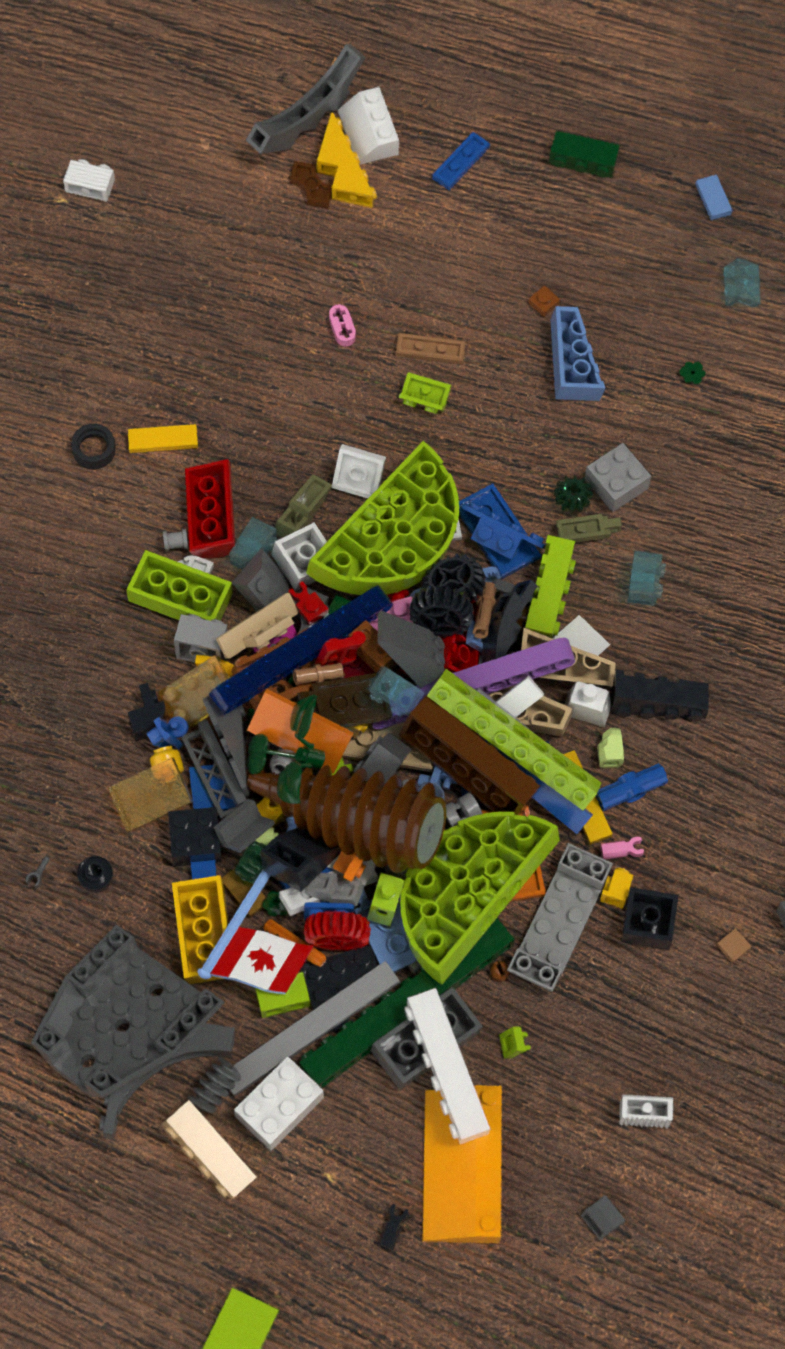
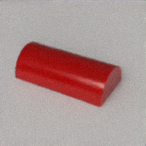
[185,459,236,559]

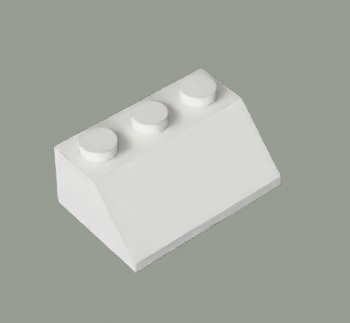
[338,87,399,165]

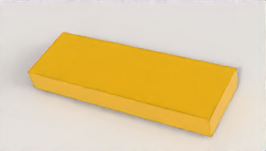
[128,424,198,453]

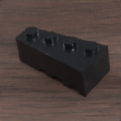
[611,669,709,721]

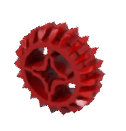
[304,910,371,951]

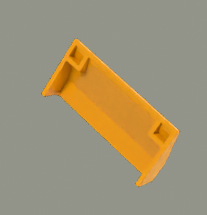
[423,1085,502,1244]

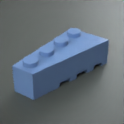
[550,306,605,401]

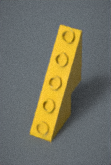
[317,113,377,208]

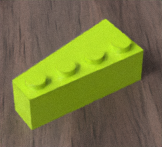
[525,535,576,638]

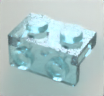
[724,258,761,308]

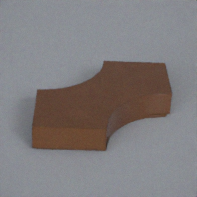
[290,161,332,209]

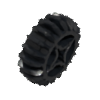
[422,553,486,603]
[409,585,474,639]

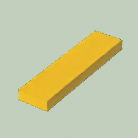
[563,750,613,845]

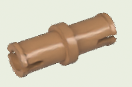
[293,663,343,685]

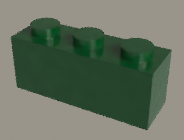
[549,131,620,178]

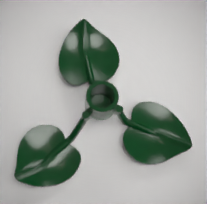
[247,695,325,804]

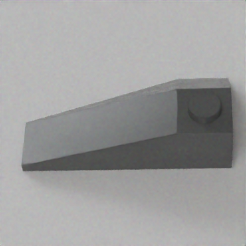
[202,696,250,797]

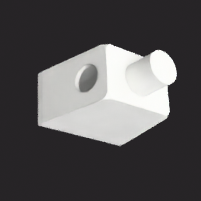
[564,681,611,727]

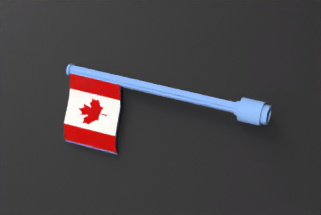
[197,817,314,994]

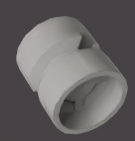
[445,793,482,829]

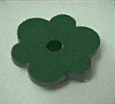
[679,362,706,385]

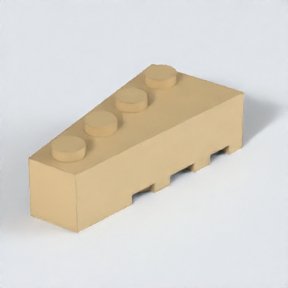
[487,685,572,737]

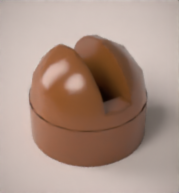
[490,961,509,982]

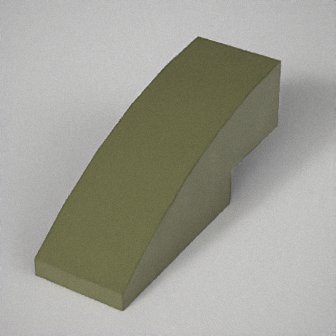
[274,474,332,538]

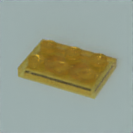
[159,655,233,729]
[108,758,193,832]

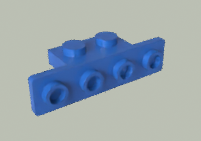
[461,502,546,559]

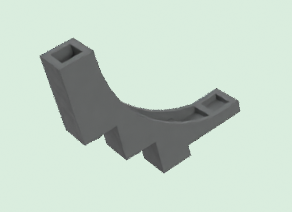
[100,1023,236,1140]

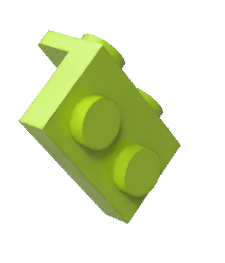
[399,372,452,414]

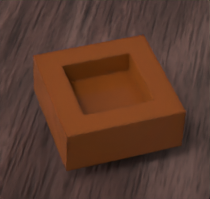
[528,285,560,317]

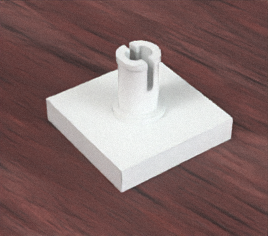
[332,444,386,498]

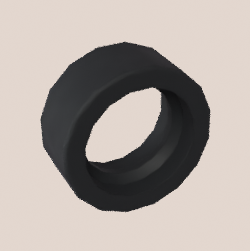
[71,423,116,469]

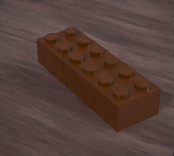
[398,695,540,815]

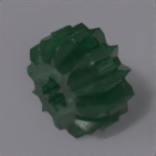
[553,474,593,515]
[235,841,266,884]

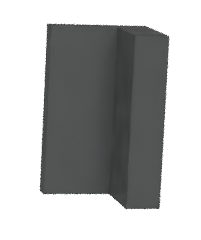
[214,799,275,853]

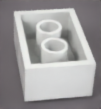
[234,1056,324,1151]

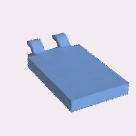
[354,881,416,973]

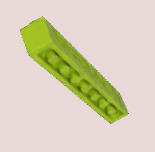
[427,669,601,811]

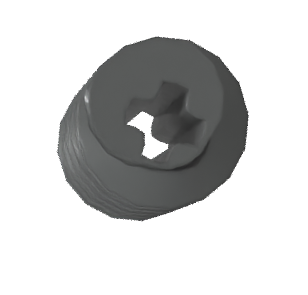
[187,1057,241,1113]

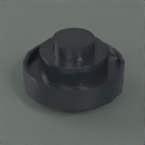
[77,856,113,892]

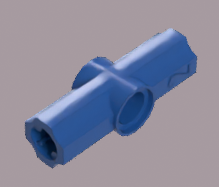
[596,763,668,811]

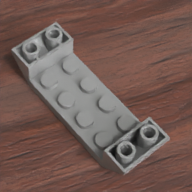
[507,843,613,992]

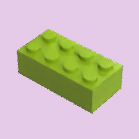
[126,550,233,621]

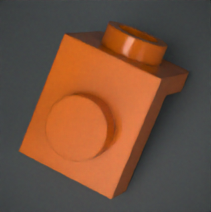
[333,851,366,882]

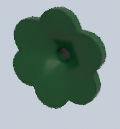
[262,890,288,917]

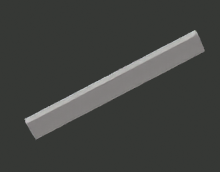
[230,961,400,1096]

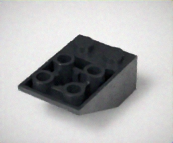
[260,828,341,892]

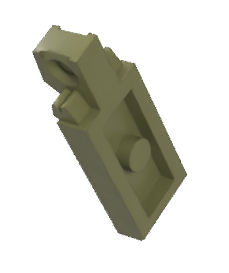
[556,514,622,543]

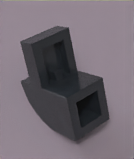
[127,683,166,742]

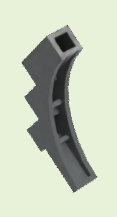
[246,44,366,154]

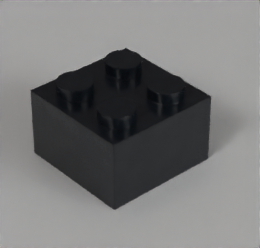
[168,807,222,867]
[621,887,679,950]

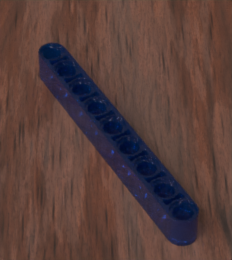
[209,585,393,715]

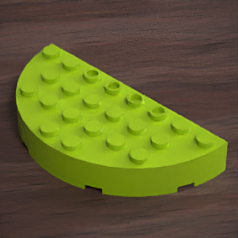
[306,441,459,596]
[400,812,560,985]

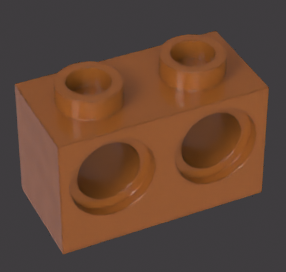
[348,620,397,677]

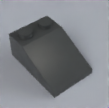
[378,611,445,688]

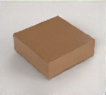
[716,928,752,964]

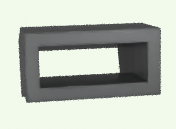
[581,1195,625,1241]

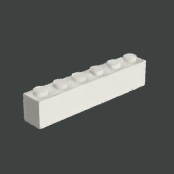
[404,988,490,1144]

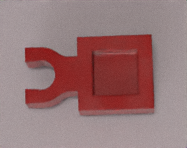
[288,581,329,625]

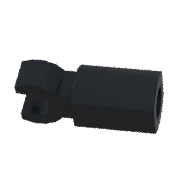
[377,1204,408,1252]

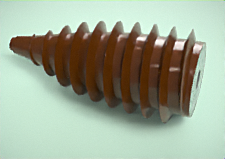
[247,765,446,873]

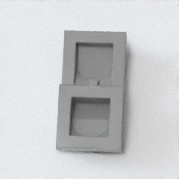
[306,873,364,906]

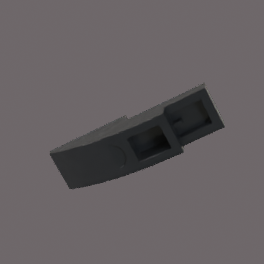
[482,580,537,663]

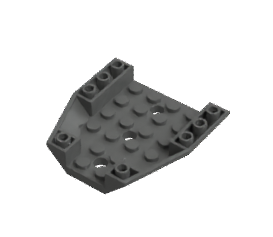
[31,925,224,1098]

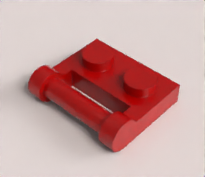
[315,631,366,666]

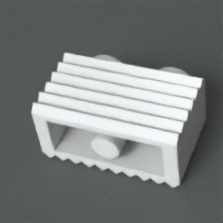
[64,159,115,202]
[619,1095,673,1128]

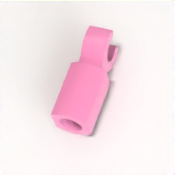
[600,837,644,860]

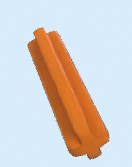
[263,919,327,967]

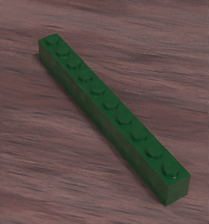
[299,918,515,1089]

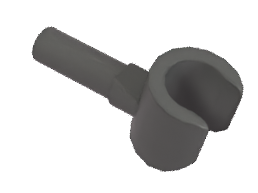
[26,856,50,888]

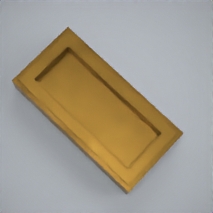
[222,865,267,918]

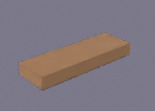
[396,333,466,365]

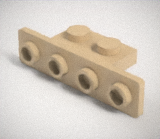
[216,593,298,659]

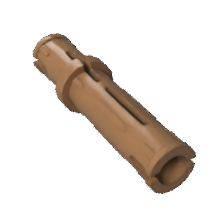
[473,582,497,639]

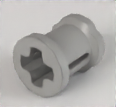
[163,529,189,552]

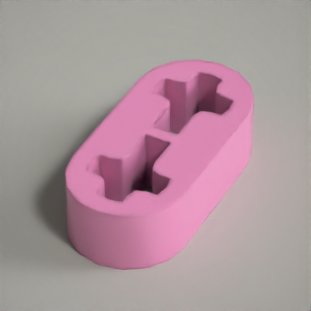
[329,305,356,347]

